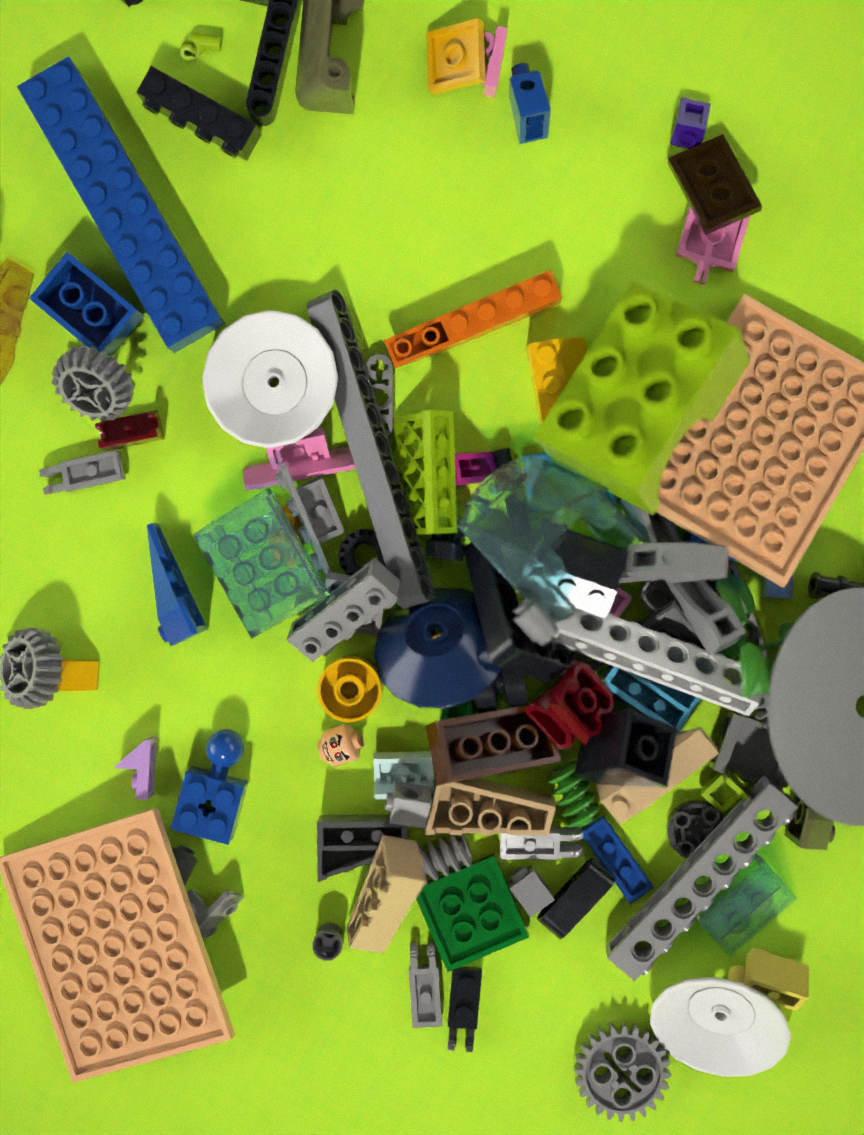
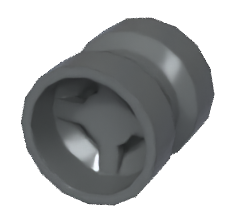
[312,923,344,961]

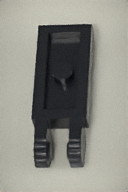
[447,966,482,1052]

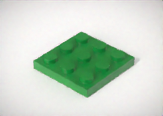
[416,853,529,972]

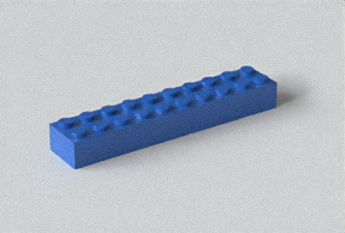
[17,56,225,353]

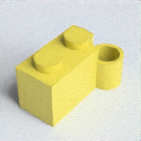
[728,948,809,1011]

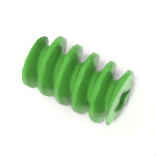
[547,760,603,828]

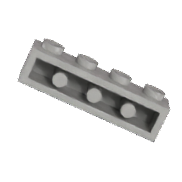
[287,558,401,662]

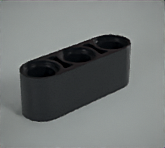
[537,857,616,940]

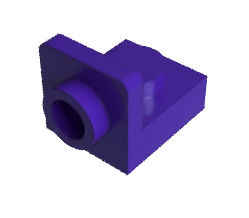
[670,97,711,149]

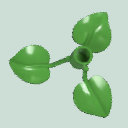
[715,573,794,697]

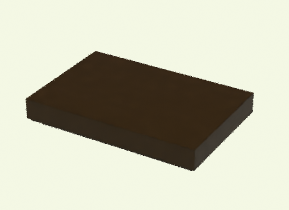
[668,134,762,235]

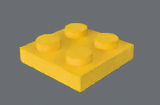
[426,18,486,95]

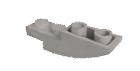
[619,543,728,583]

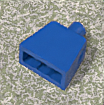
[509,63,551,144]

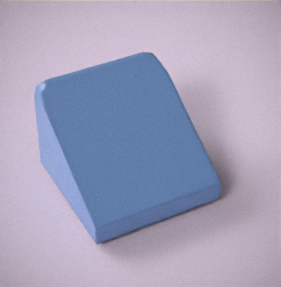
[762,572,794,599]

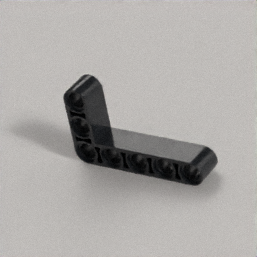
[241,0,303,126]
[464,529,572,682]

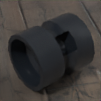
[424,518,468,562]

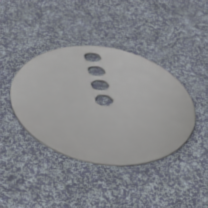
[767,587,864,826]

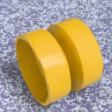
[317,655,383,722]

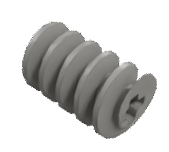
[418,833,472,885]

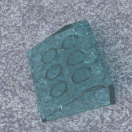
[193,488,330,639]

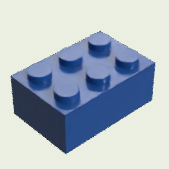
[29,252,145,357]

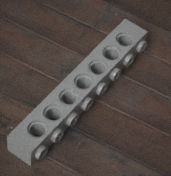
[605,775,798,981]

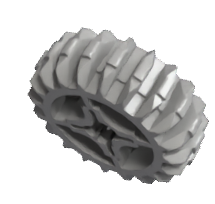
[52,344,135,422]
[0,628,64,709]

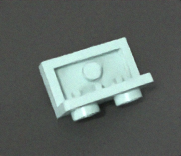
[373,751,434,800]

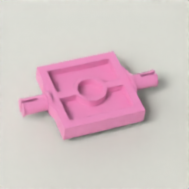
[675,206,750,285]

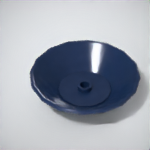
[374,588,502,708]

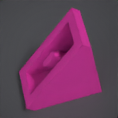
[455,451,498,487]

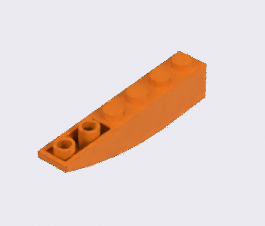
[384,270,562,369]

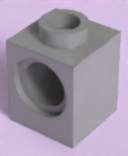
[385,781,431,829]
[508,864,555,917]

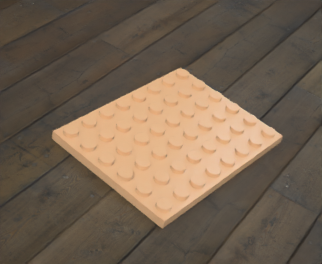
[656,294,864,588]
[0,807,235,1083]

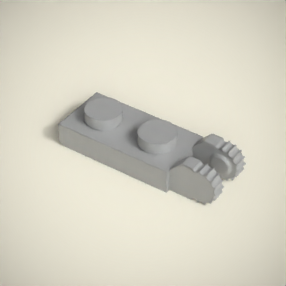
[39,450,126,495]
[500,826,583,860]
[409,942,442,1028]

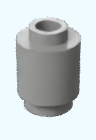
[513,598,559,646]

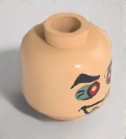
[318,724,364,767]

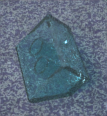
[695,853,797,957]

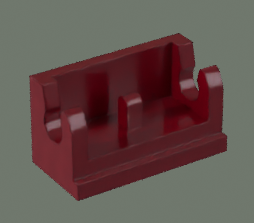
[95,410,164,451]

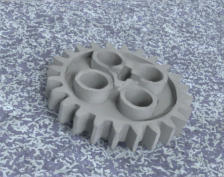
[573,1021,671,1122]

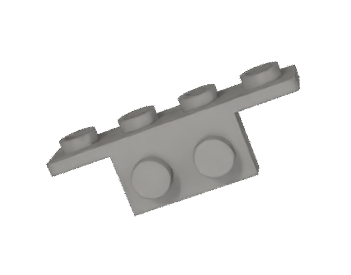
[275,462,345,576]
[187,890,243,941]

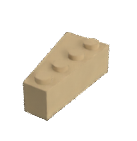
[347,835,426,953]

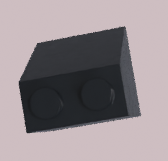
[575,708,677,788]

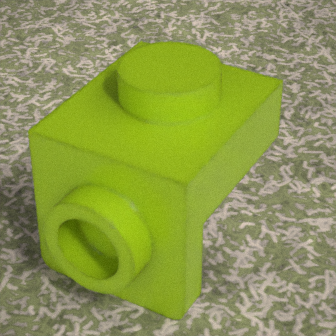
[700,769,750,814]

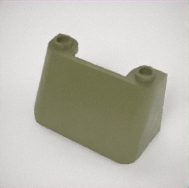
[295,0,364,114]

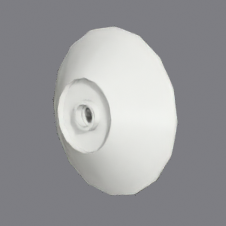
[202,310,338,448]
[650,977,791,1077]

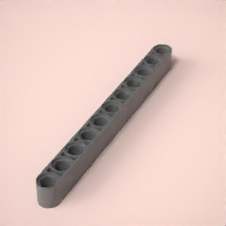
[307,289,435,609]

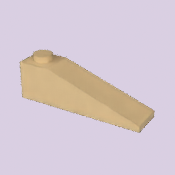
[596,727,720,824]

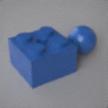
[171,729,249,845]

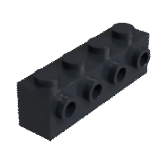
[137,66,261,161]

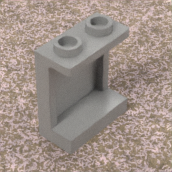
[708,710,789,790]

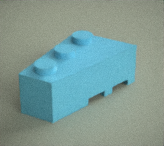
[600,664,701,733]

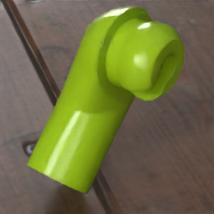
[180,33,222,61]

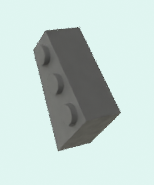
[317,814,409,882]

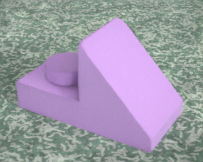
[114,736,157,800]

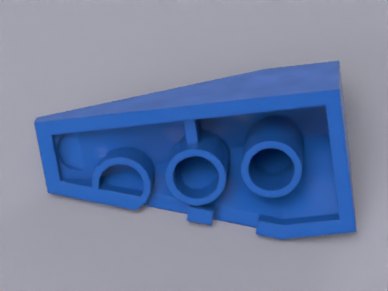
[147,523,208,646]

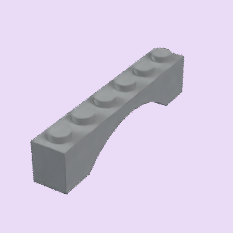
[619,499,747,656]

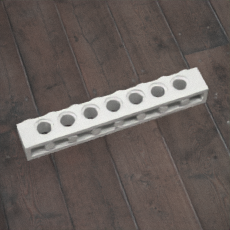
[530,592,762,716]

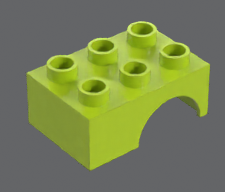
[534,282,750,515]

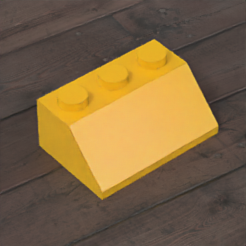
[526,338,587,426]

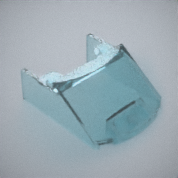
[458,456,644,624]

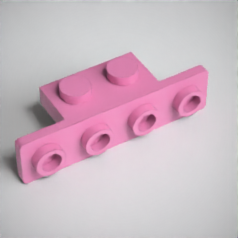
[243,428,356,491]

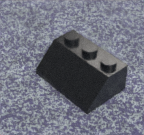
[519,520,628,618]

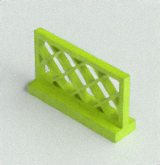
[393,410,457,535]

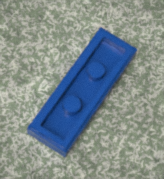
[580,813,654,904]

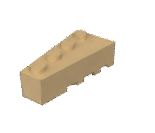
[424,778,556,835]

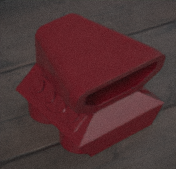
[525,660,614,750]

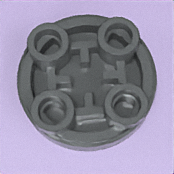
[666,800,724,858]

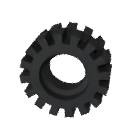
[338,529,386,575]

